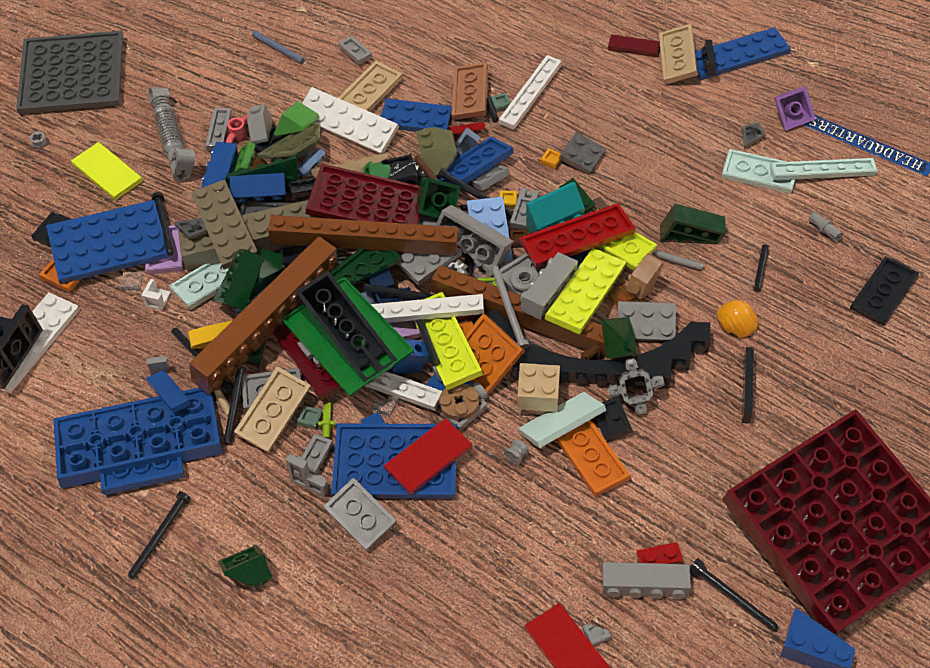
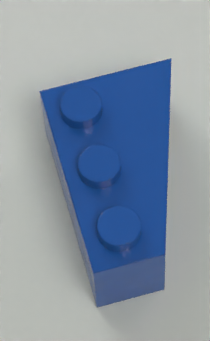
[780,607,856,668]

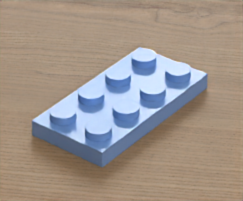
[467,197,513,270]

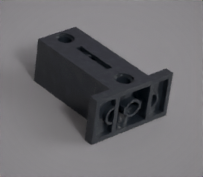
[0,304,43,389]

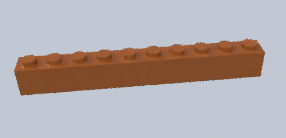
[268,215,458,256]
[431,265,606,357]

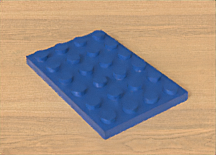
[46,200,170,284]
[331,423,457,499]

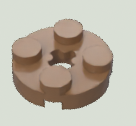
[439,383,479,420]

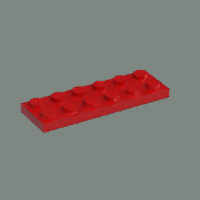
[520,203,636,269]

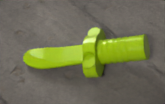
[318,402,336,439]

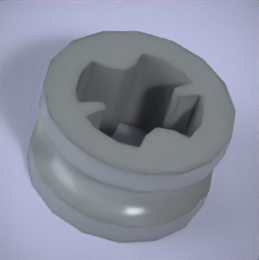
[29,131,47,149]

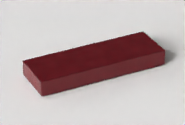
[608,34,660,57]

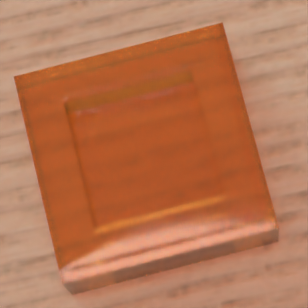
[608,285,635,308]

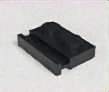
[31,211,71,248]
[595,397,633,442]

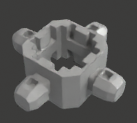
[608,358,664,415]

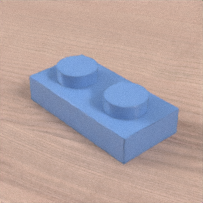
[297,148,325,177]

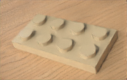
[659,24,698,84]
[338,61,403,112]
[234,366,311,454]

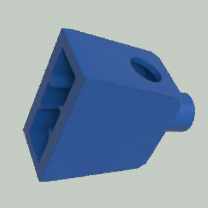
[389,339,431,375]

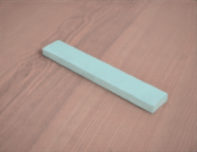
[769,158,878,180]

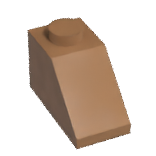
[626,253,664,299]

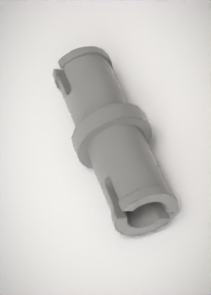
[808,211,843,242]

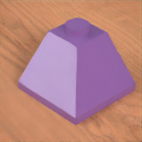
[774,86,816,131]

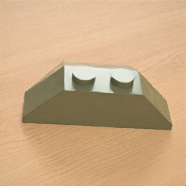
[257,122,321,163]
[416,127,458,177]

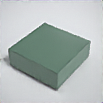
[490,93,511,112]
[297,406,323,430]

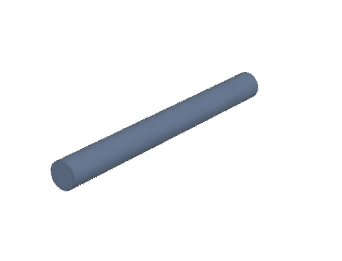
[252,30,305,64]

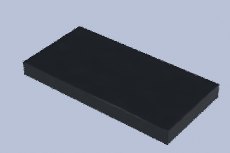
[850,256,919,326]

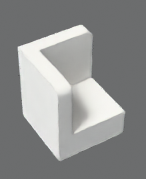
[141,279,171,311]

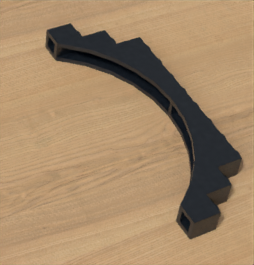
[479,310,711,389]

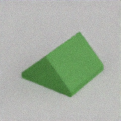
[274,101,319,136]

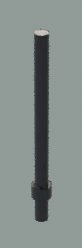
[171,327,243,404]

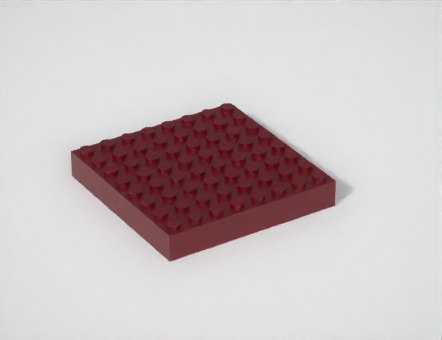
[722,409,930,635]

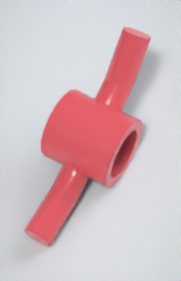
[225,114,248,143]

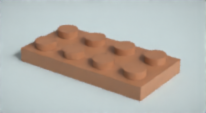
[451,62,488,120]

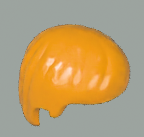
[716,300,758,338]

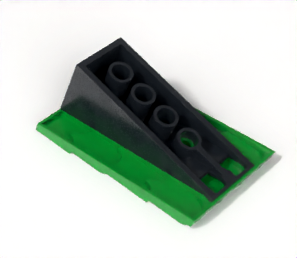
[282,271,414,397]

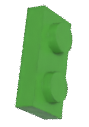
[232,141,255,172]

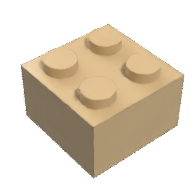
[517,363,560,412]

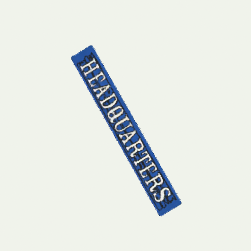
[802,115,930,176]

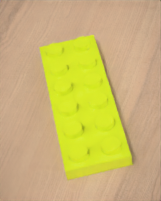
[545,248,626,335]
[414,292,483,390]

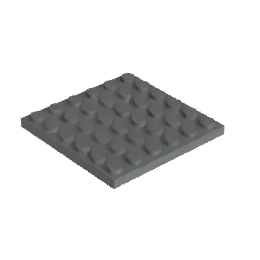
[16,30,123,114]

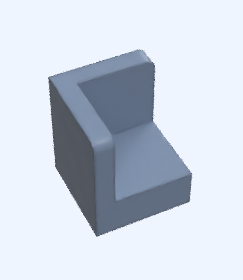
[455,128,481,156]

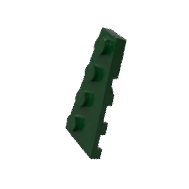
[226,154,299,190]
[330,249,402,285]

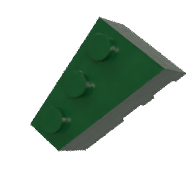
[660,203,726,244]
[213,249,265,311]

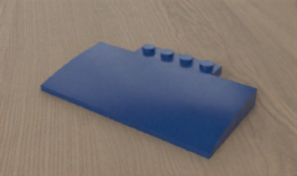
[53,388,222,495]

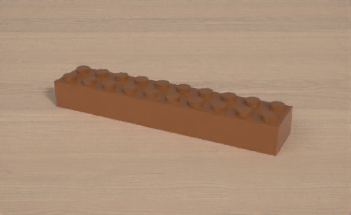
[189,236,337,395]

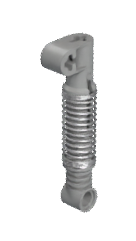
[148,87,195,182]

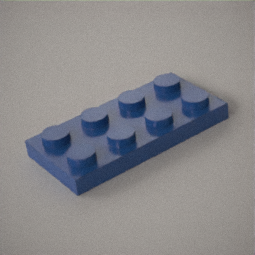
[381,98,452,132]

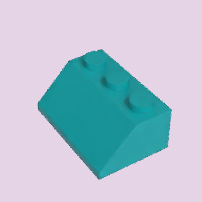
[526,182,585,233]

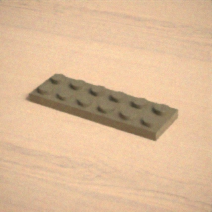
[191,179,258,270]

